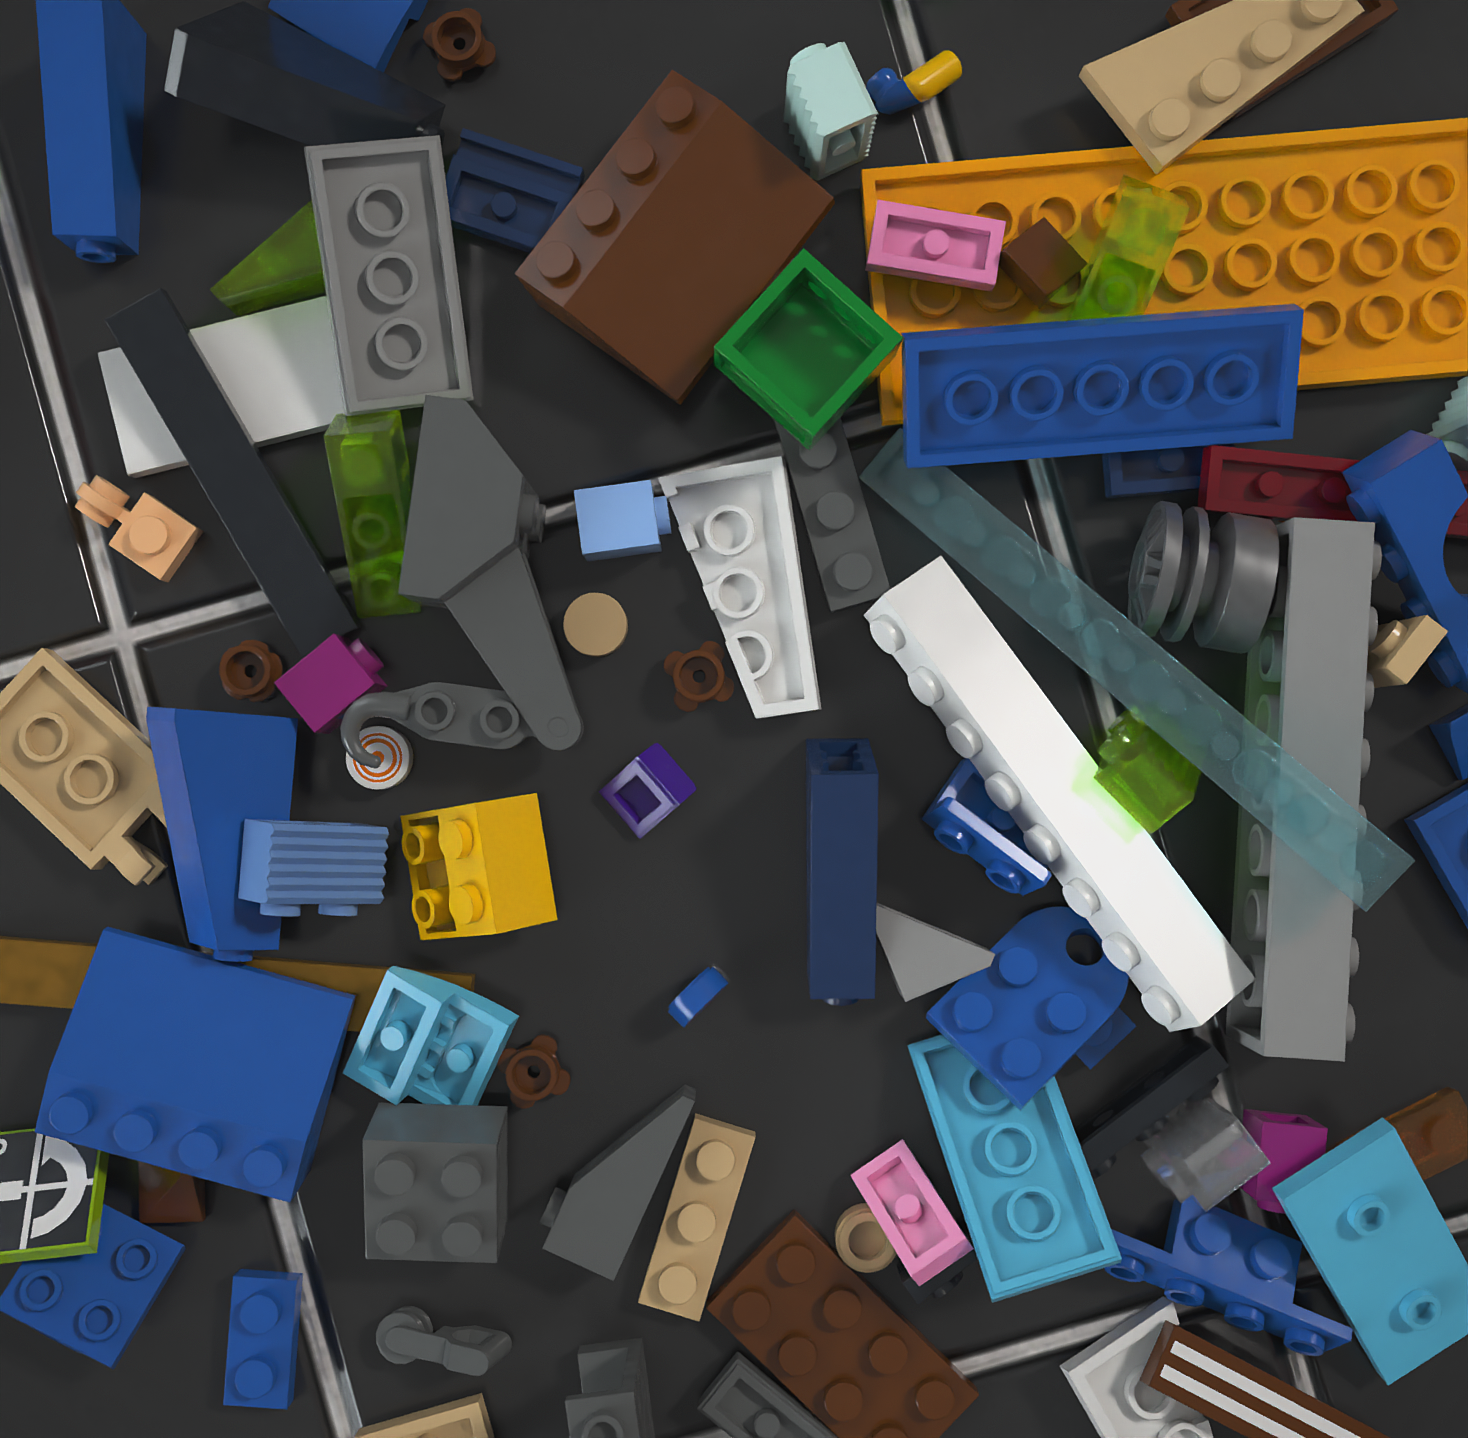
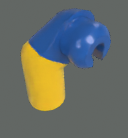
[866,50,962,115]

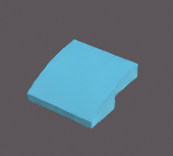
[343,966,519,1106]

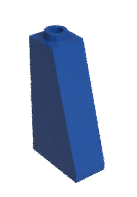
[36,0,147,263]
[146,707,298,962]

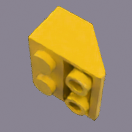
[400,793,558,940]

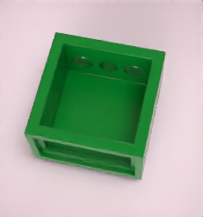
[714,248,903,451]

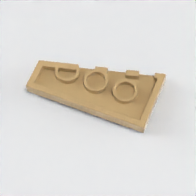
[1079,0,1365,175]

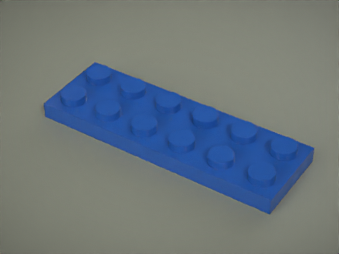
[901,304,1304,469]

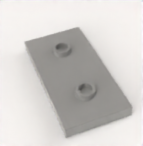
[304,135,474,416]

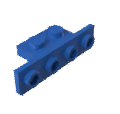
[1104,1194,1353,1356]

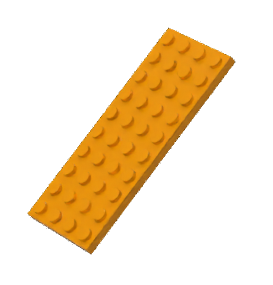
[860,118,1468,426]

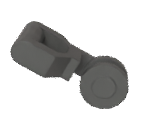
[376,1306,512,1376]

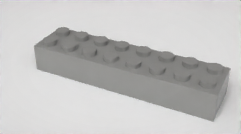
[1226,517,1382,1062]

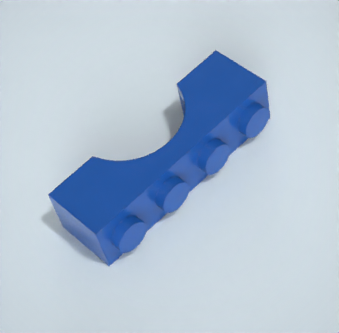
[1342,430,1468,694]

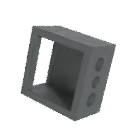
[363,1102,508,1263]

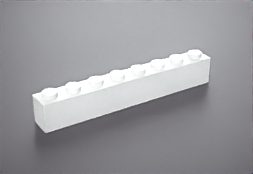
[864,556,1255,1032]

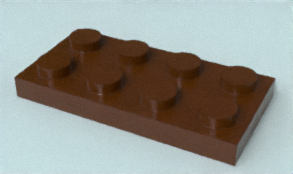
[706,1209,979,1438]

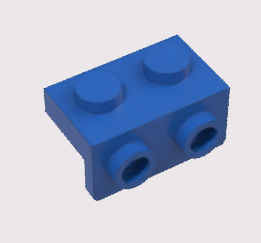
[921,758,1052,896]

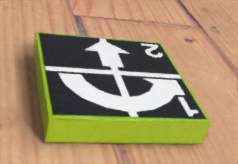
[0,1128,109,1264]

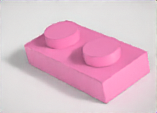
[865,200,1006,292]
[850,1139,974,1286]

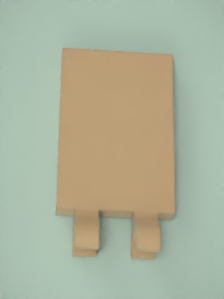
[0,648,168,885]

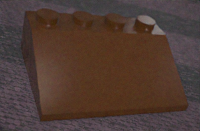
[515,70,835,405]

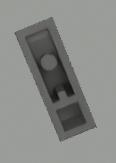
[539,1084,696,1281]

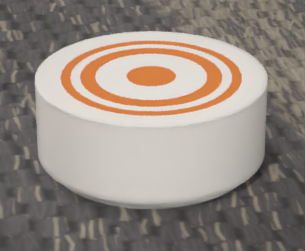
[346,726,413,790]

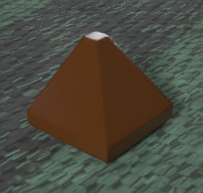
[138,1161,206,1223]

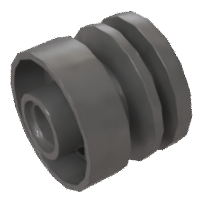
[1128,501,1279,654]

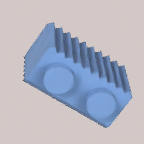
[238,819,389,917]

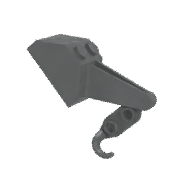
[340,395,584,769]

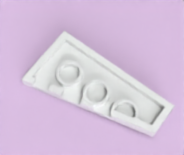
[658,456,821,719]

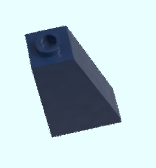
[806,738,879,1006]

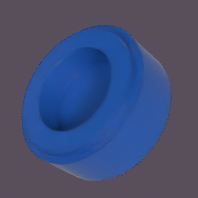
[668,967,729,1028]

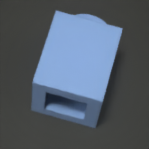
[574,480,672,562]

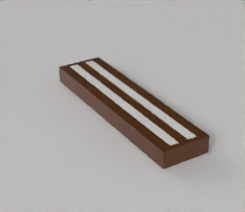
[1140,1320,1390,1438]

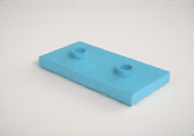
[908,1034,1122,1303]
[1272,1117,1468,1386]

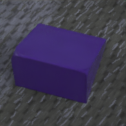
[599,743,697,839]

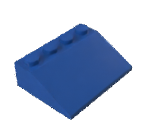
[35,927,356,1203]

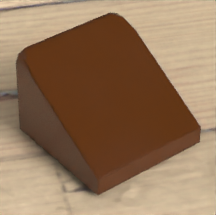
[999,217,1088,309]

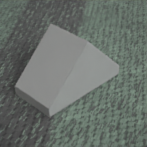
[876,903,995,1002]

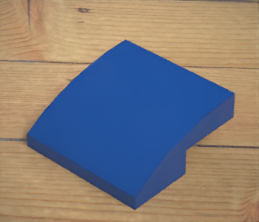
[268,0,428,73]

